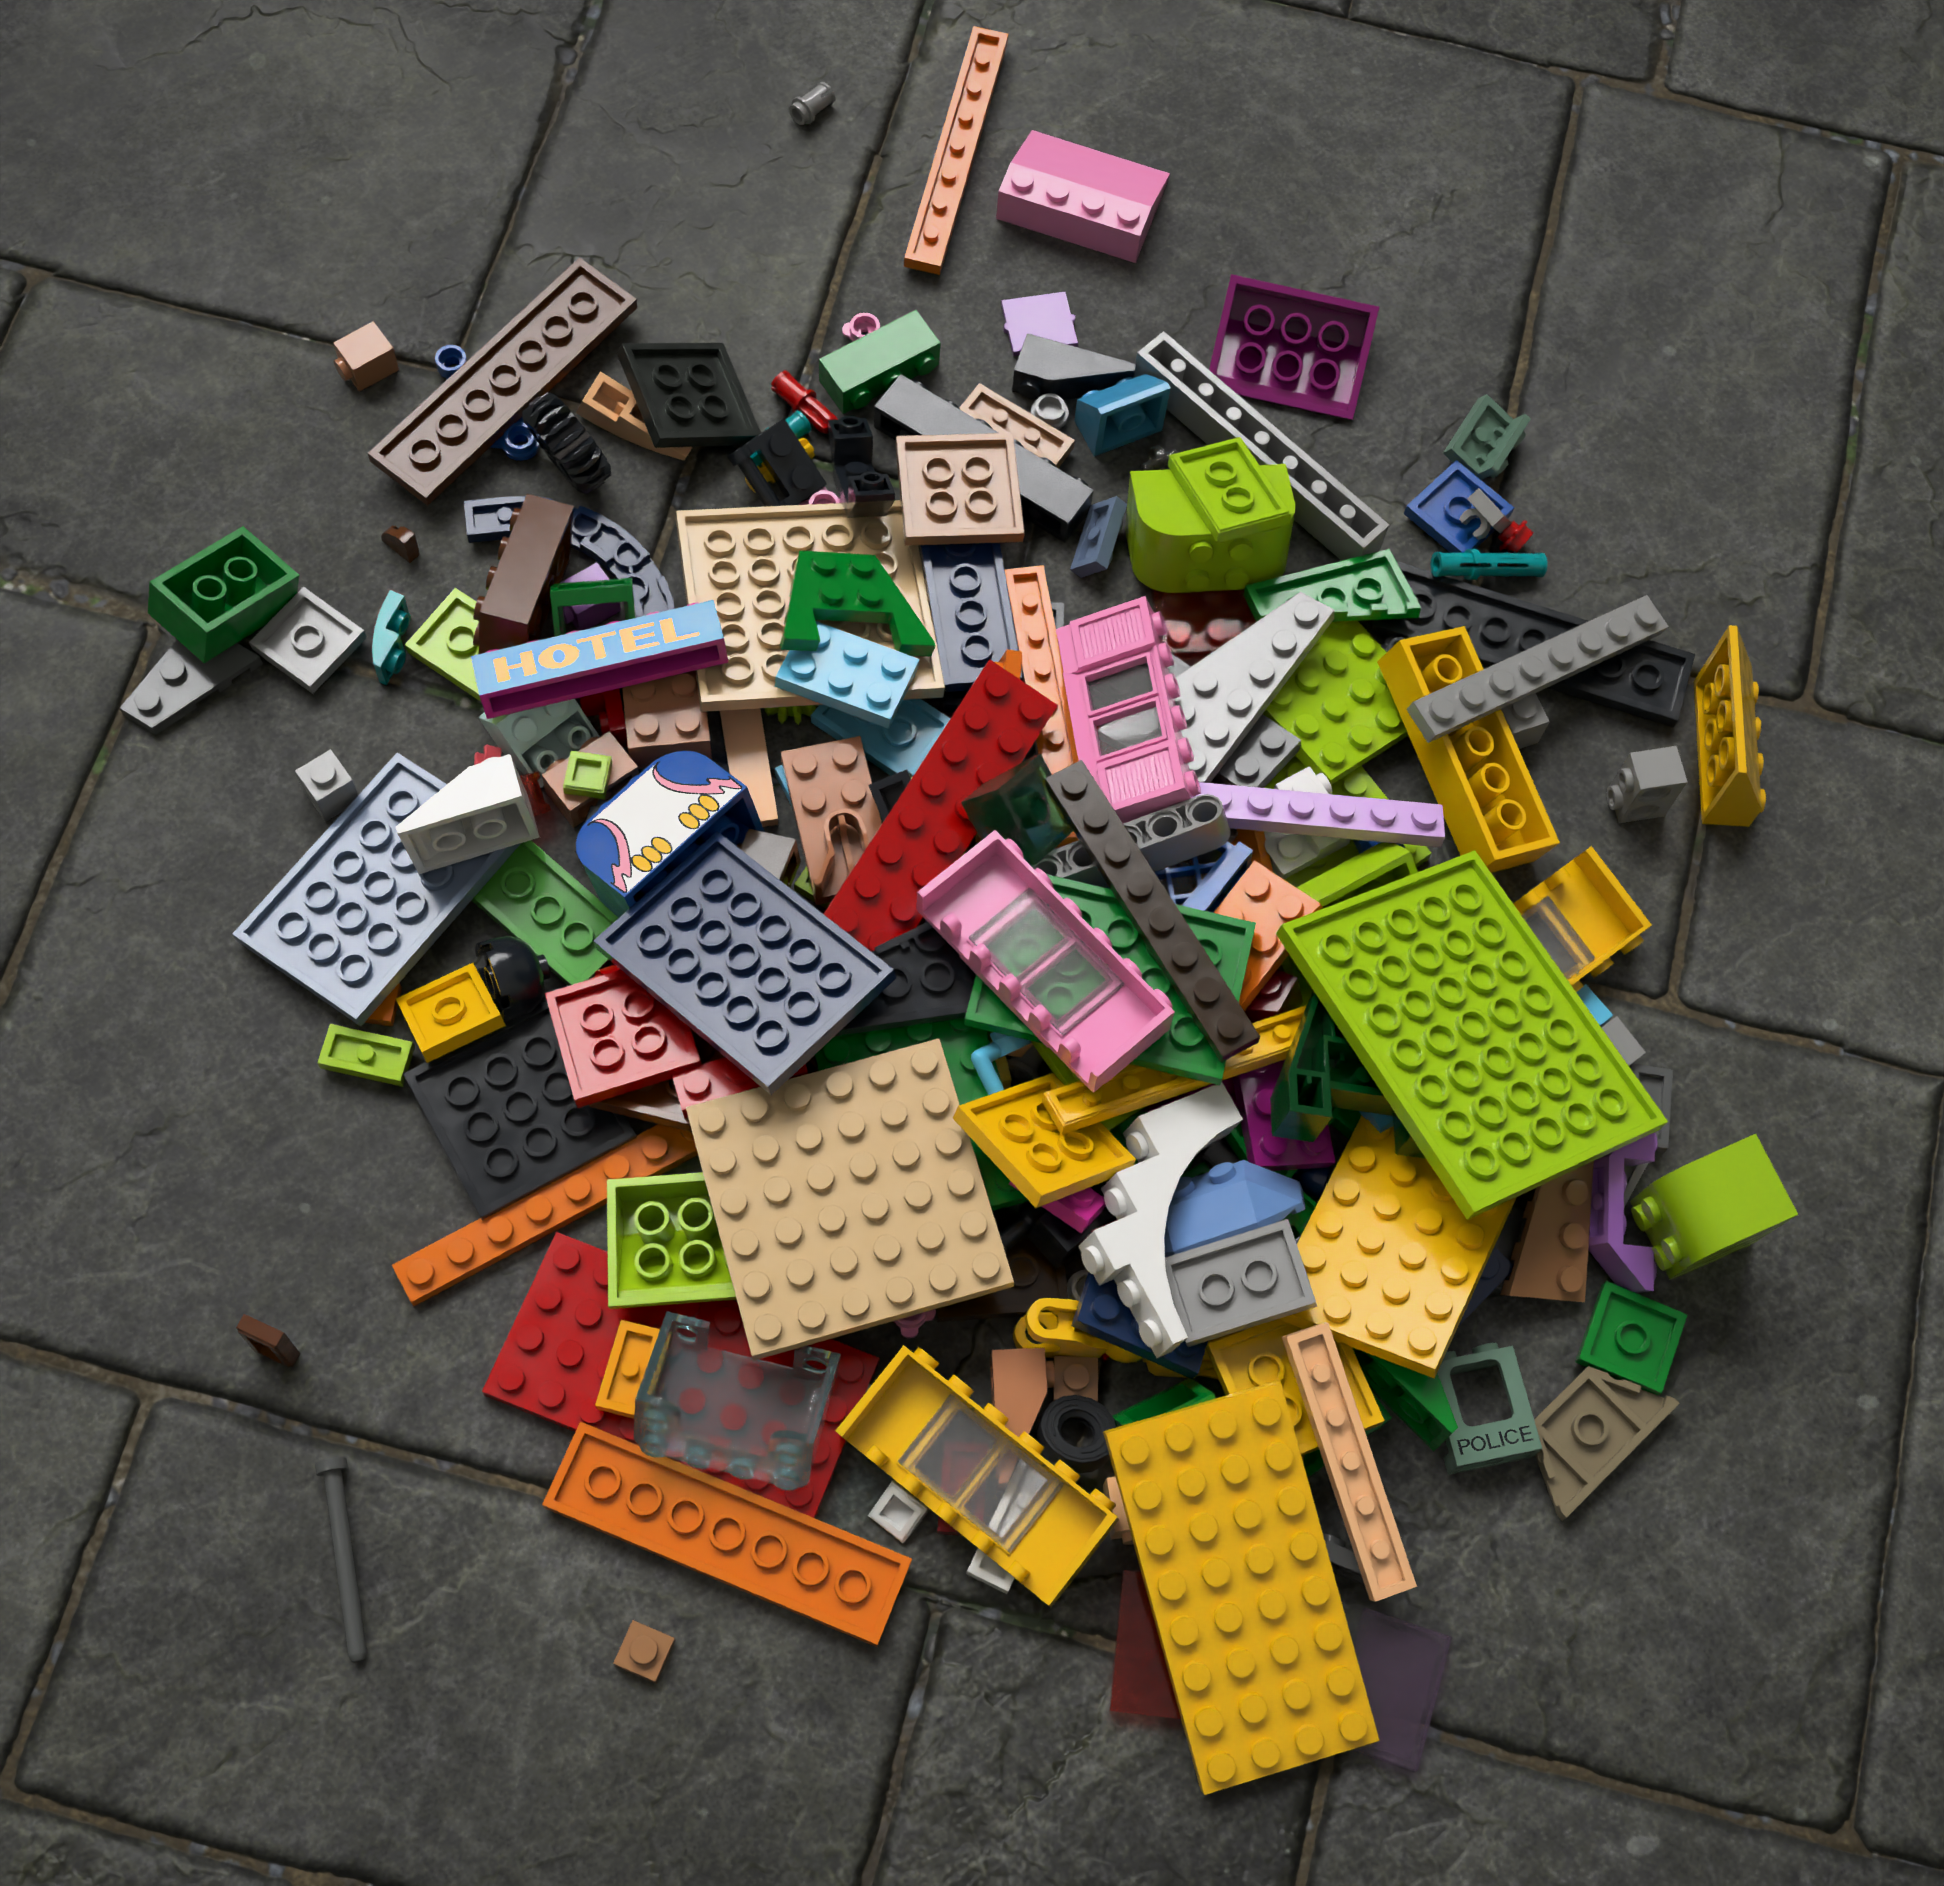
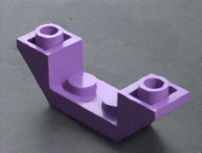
[1588,1132,1658,1293]

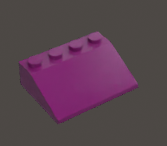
[1209,274,1380,420]

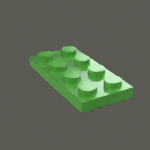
[471,840,618,986]

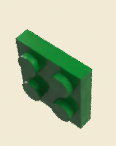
[1575,1281,1688,1396]

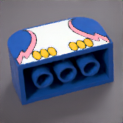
[576,751,765,918]

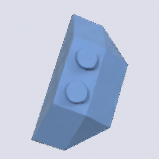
[1164,1160,1305,1258]

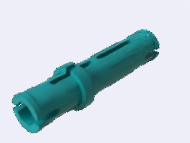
[1430,549,1548,580]

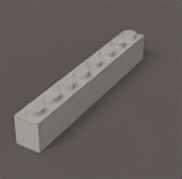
[1134,331,1390,561]

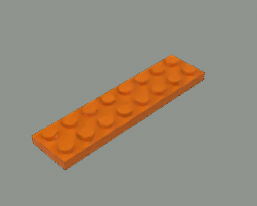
[542,1421,912,1647]

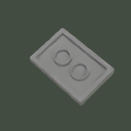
[1165,1219,1317,1347]

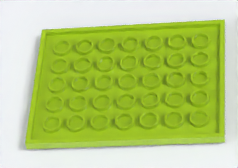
[1276,850,1668,1220]

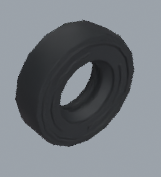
[1037,1395,1116,1474]

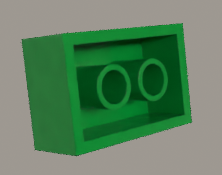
[148,526,299,663]

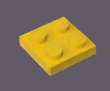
[396,963,506,1063]

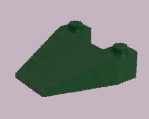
[1270,991,1426,1159]

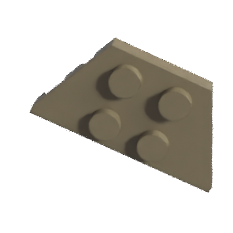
[1534,1366,1680,1521]

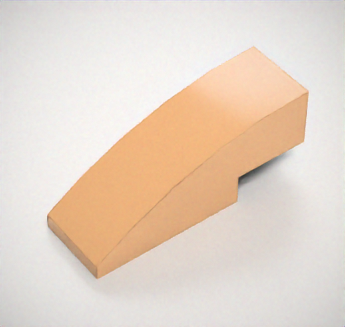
[576,371,692,461]

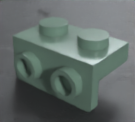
[1443,394,1531,480]

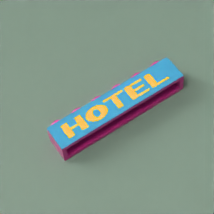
[471,600,729,719]

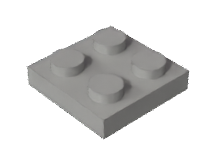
[249,587,367,694]

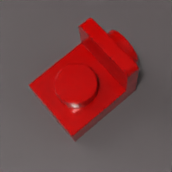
[580,688,628,747]

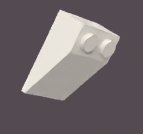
[396,754,540,874]

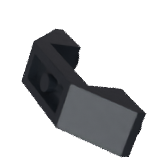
[828,416,895,518]

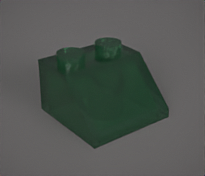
[961,754,1073,866]

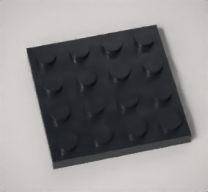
[403,1000,637,1220]

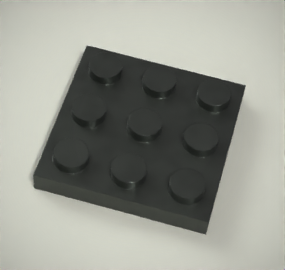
[617,343,761,448]

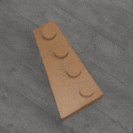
[1500,1161,1594,1302]

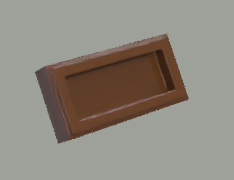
[236,1314,301,1368]

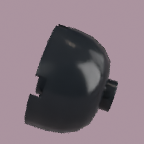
[475,936,550,1022]

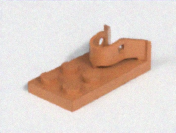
[780,736,882,905]

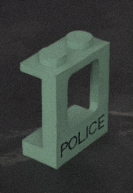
[1437,1343,1543,1475]

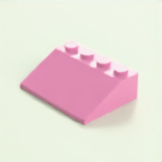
[996,130,1170,263]

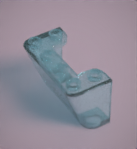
[634,1311,841,1490]

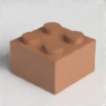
[622,670,712,769]

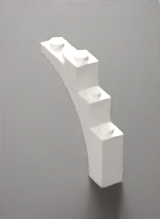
[1078,1082,1243,1358]

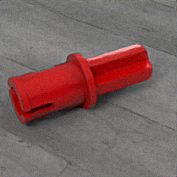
[771,370,838,434]

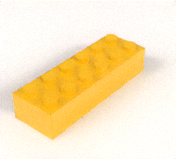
[1377,626,1560,873]

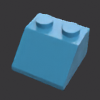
[1074,374,1171,456]

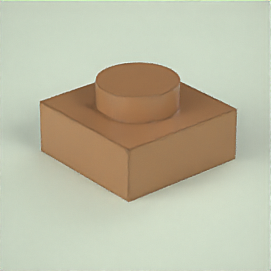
[1053,1356,1098,1402]
[613,1620,676,1684]

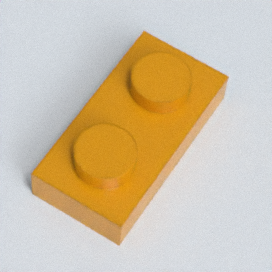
[595,1320,665,1420]

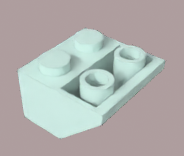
[478,699,600,789]

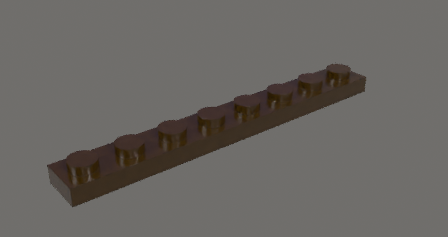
[1045,760,1260,1062]

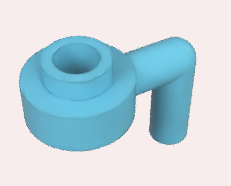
[971,1032,1032,1095]

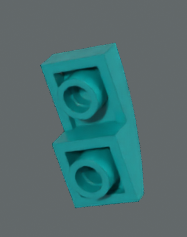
[372,590,411,685]

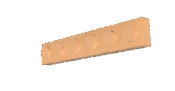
[1282,1322,1417,1602]

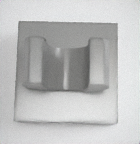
[1459,488,1512,540]

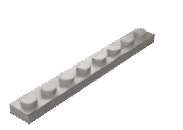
[1406,595,1669,743]

